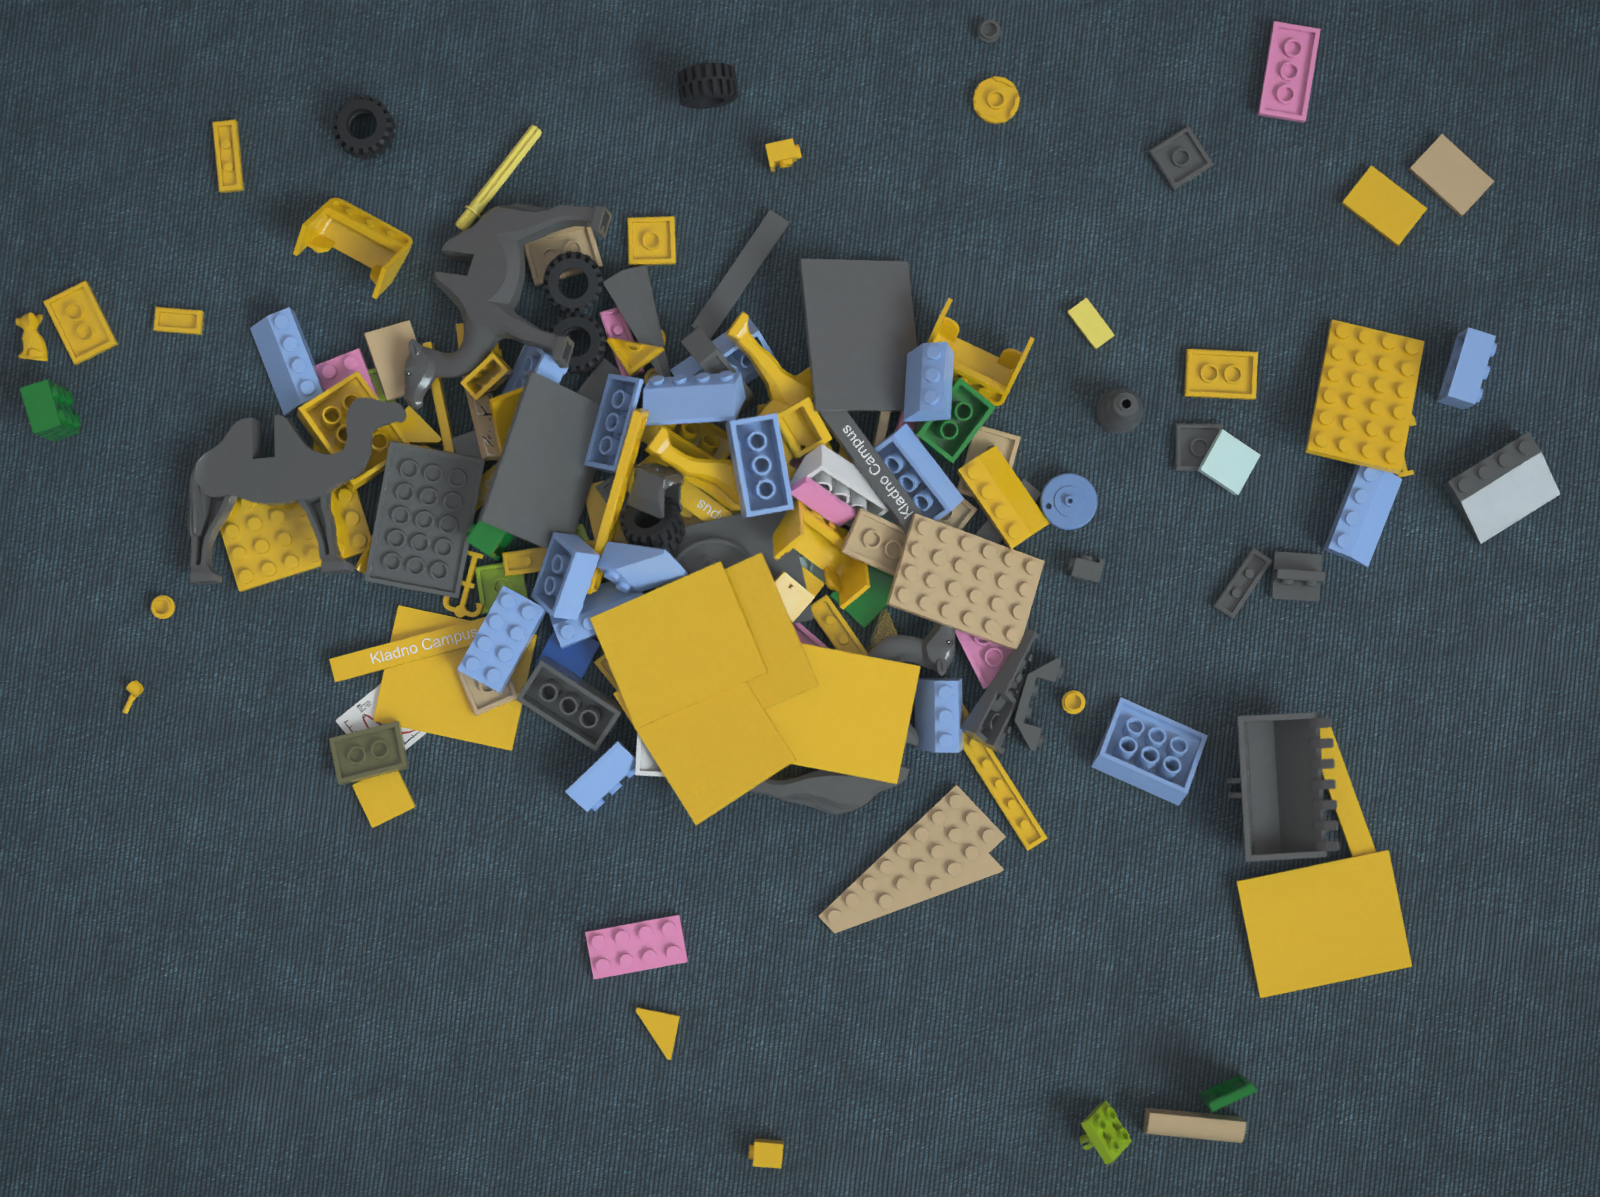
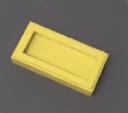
[1067,297,1115,350]

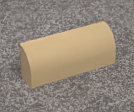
[1143,1108,1247,1143]

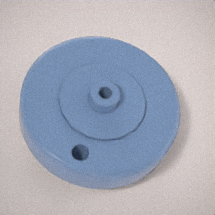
[1040,473,1098,530]

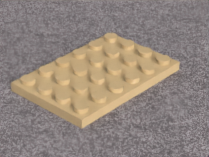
[886,513,1045,650]

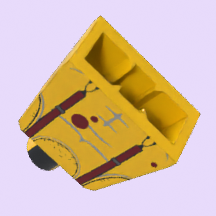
[460,352,514,401]

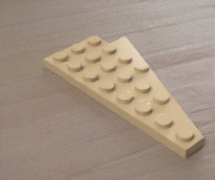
[818,785,1006,933]

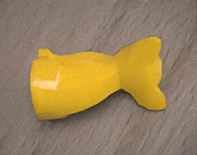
[15,312,48,361]

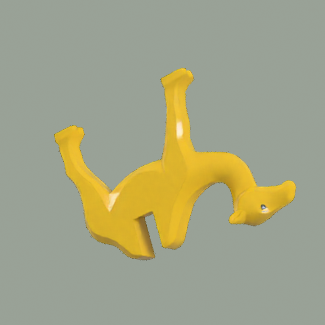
[644,311,833,511]

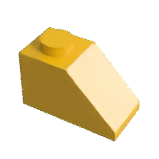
[395,406,443,445]

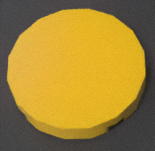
[972,76,1020,124]

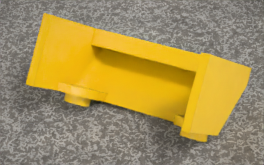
[293,198,413,299]
[927,298,1035,406]
[773,499,870,609]

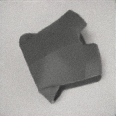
[627,463,683,519]

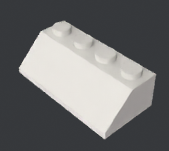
[790,444,889,527]

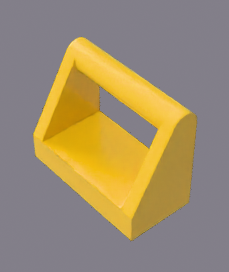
[777,397,832,459]

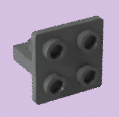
[1271,551,1326,602]

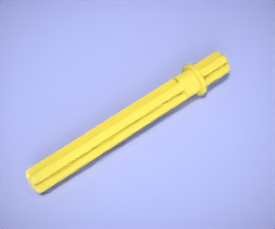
[455,125,542,231]

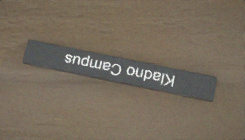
[811,400,924,535]

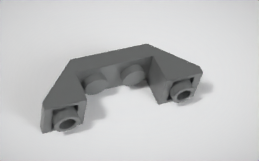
[680,326,757,414]
[1013,658,1064,751]

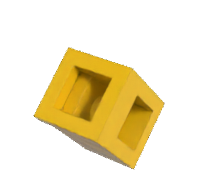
[765,138,802,172]

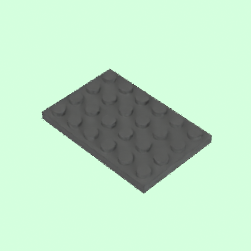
[364,440,485,598]

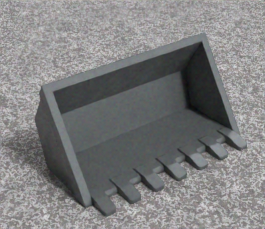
[1227,712,1339,862]

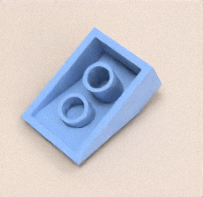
[597,541,688,593]

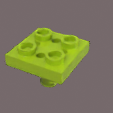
[1080,1100,1132,1165]

